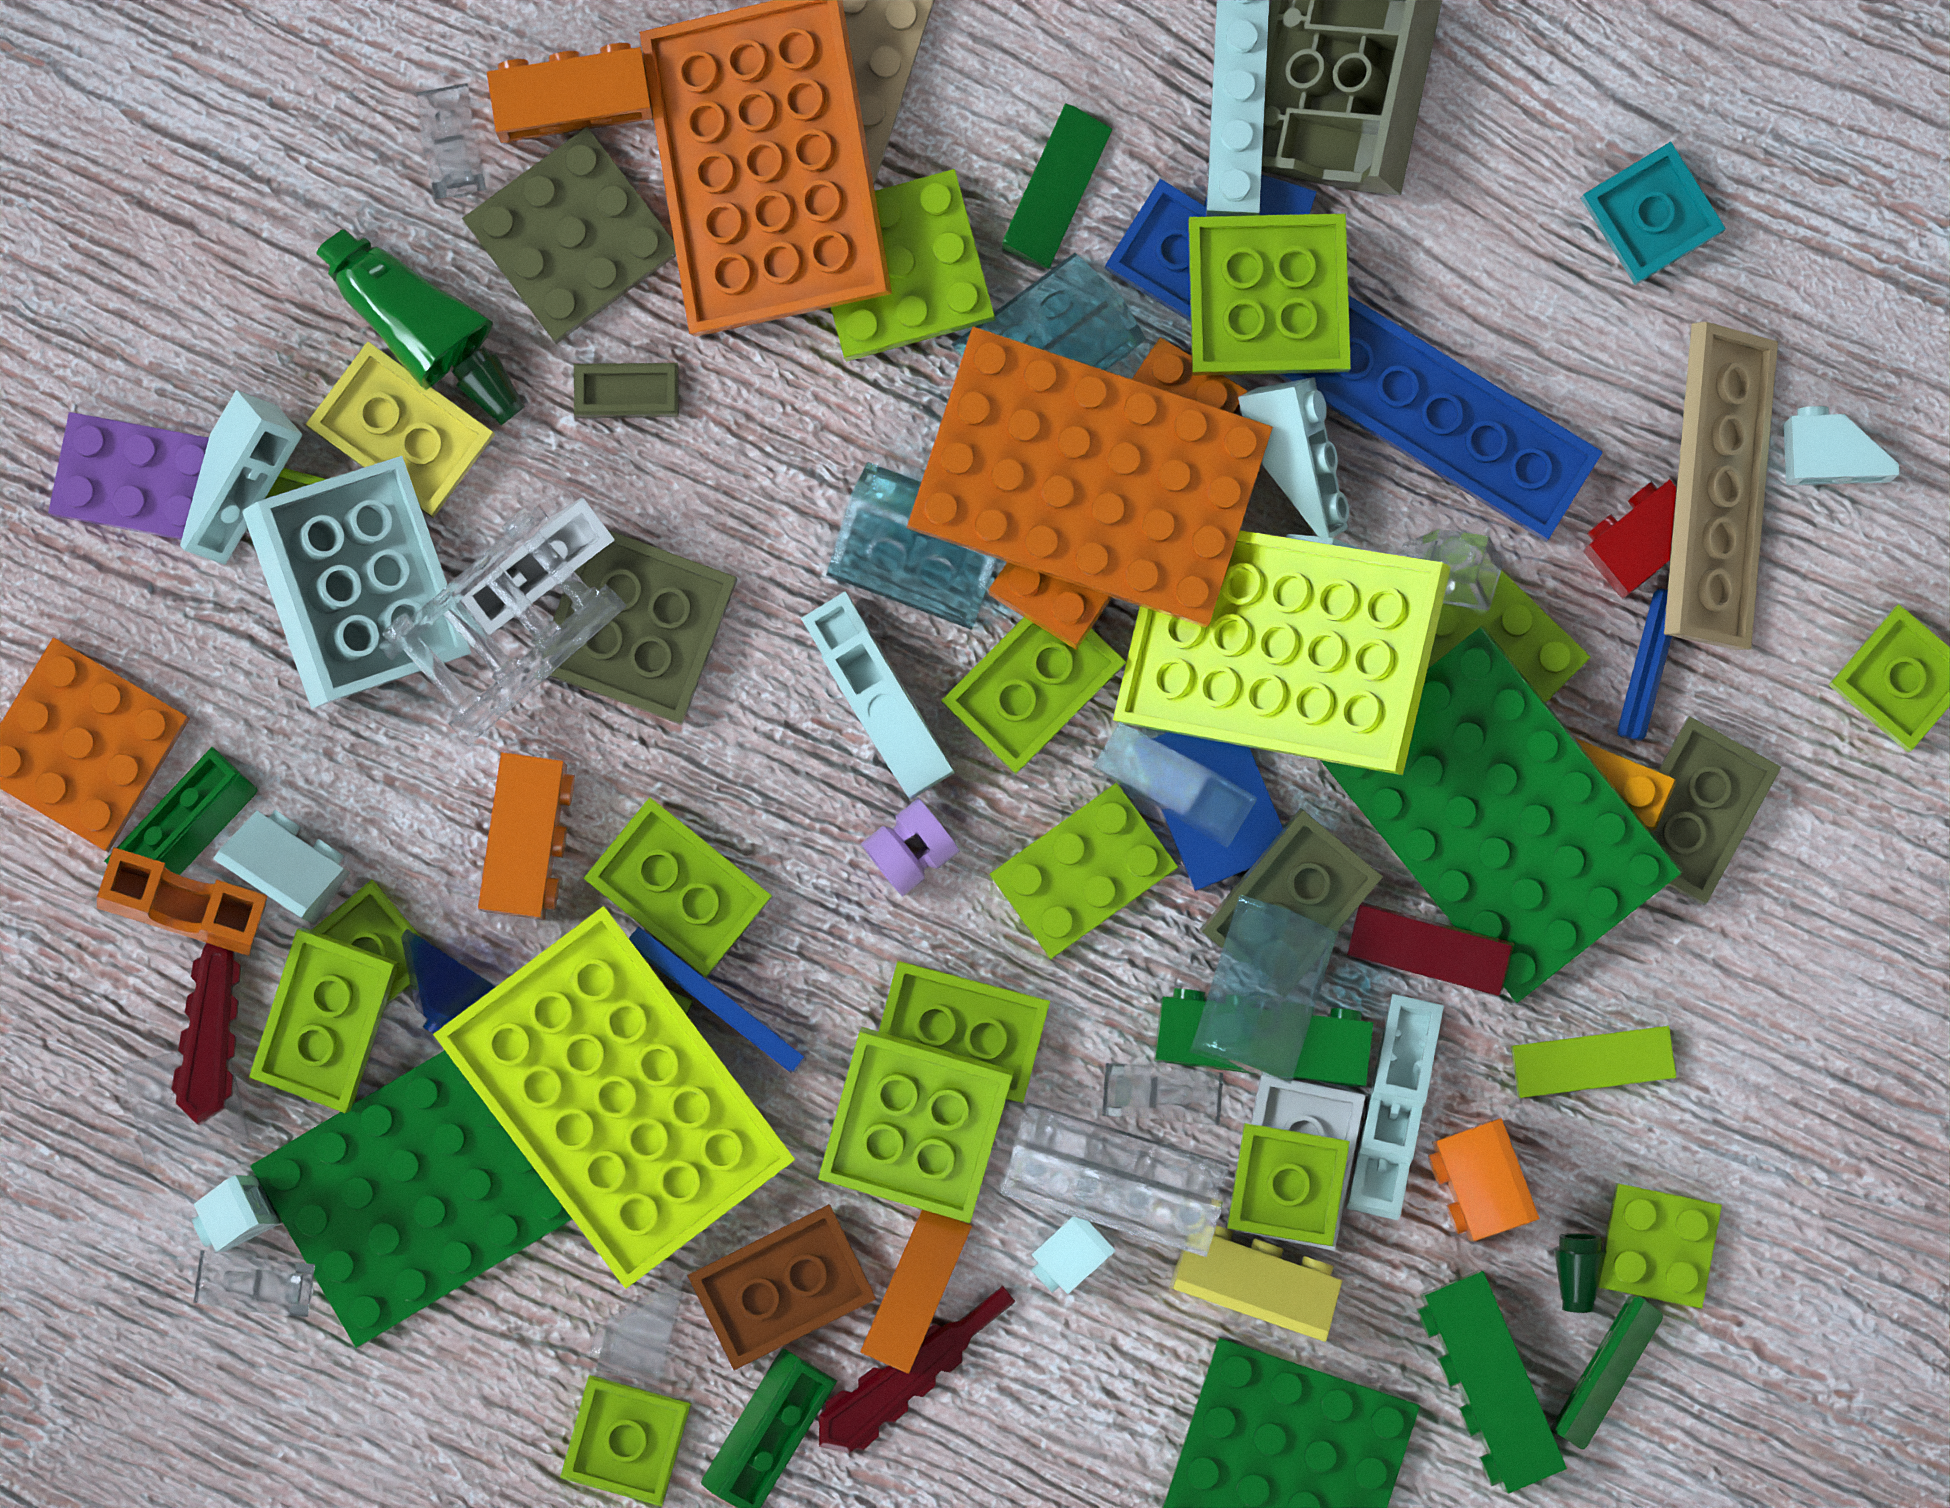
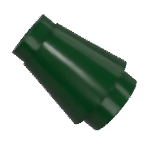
[451,346,525,426]
[1554,1233,1607,1313]

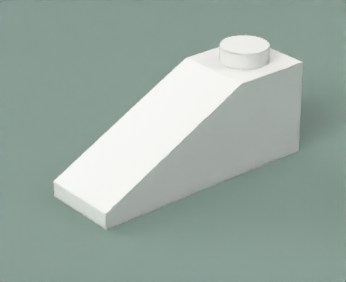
[450,497,615,636]

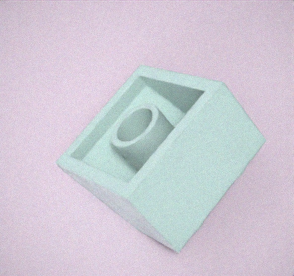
[213,810,350,924]

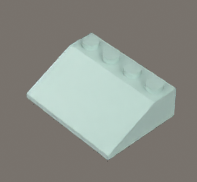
[242,456,471,709]

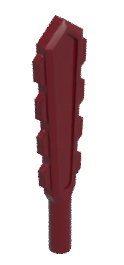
[171,943,241,1126]
[819,1286,1016,1454]

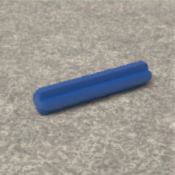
[1617,589,1672,741]

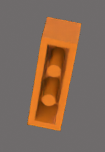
[486,43,654,143]
[478,752,575,920]

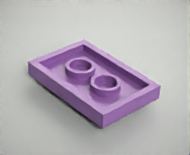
[48,412,209,540]

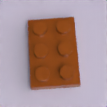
[687,1204,877,1371]

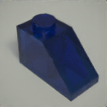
[401,928,496,1034]

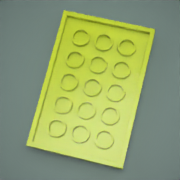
[1113,530,1451,775]
[433,906,795,1289]

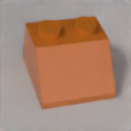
[1428,1118,1540,1241]

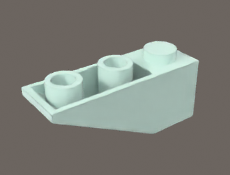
[1238,377,1349,538]

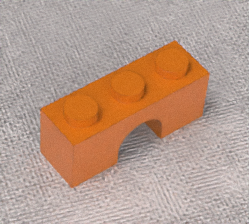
[97,847,267,956]

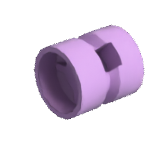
[861,798,960,897]

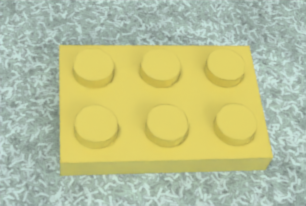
[305,341,495,518]

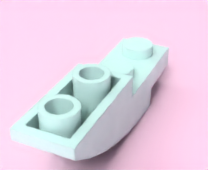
[801,591,955,800]

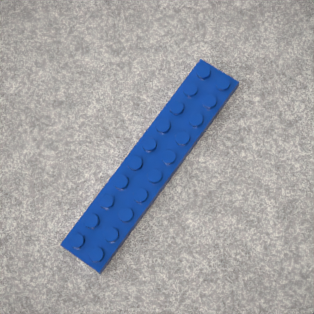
[1105,179,1603,542]

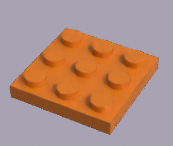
[0,637,190,853]

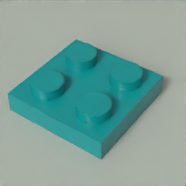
[1580,141,1726,286]

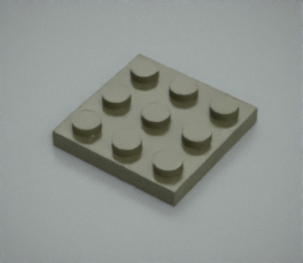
[462,127,676,344]
[534,530,737,725]

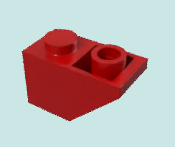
[1583,479,1677,600]

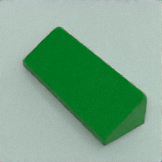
[1002,103,1113,270]
[104,747,258,875]
[1550,1295,1663,1450]
[701,1348,838,1508]

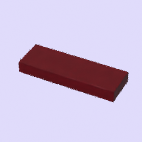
[1347,902,1514,996]

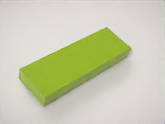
[1511,1026,1676,1098]

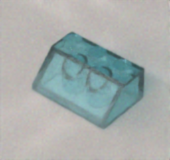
[951,253,1147,370]
[826,462,999,630]
[1189,894,1338,1084]

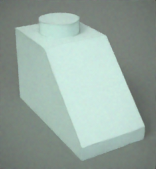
[1783,406,1899,486]
[1031,1211,1116,1294]

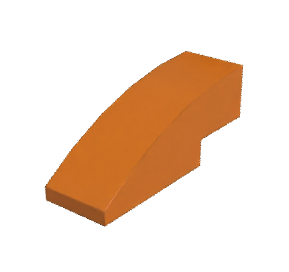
[860,1210,972,1374]

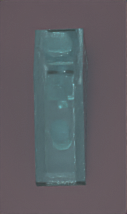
[1093,722,1258,848]

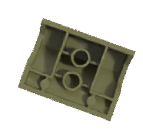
[1261,0,1442,195]

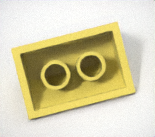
[1169,1221,1342,1342]

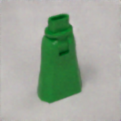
[316,229,493,390]

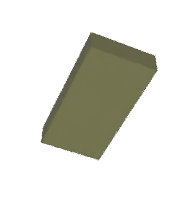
[574,363,679,418]

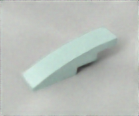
[1346,994,1444,1220]

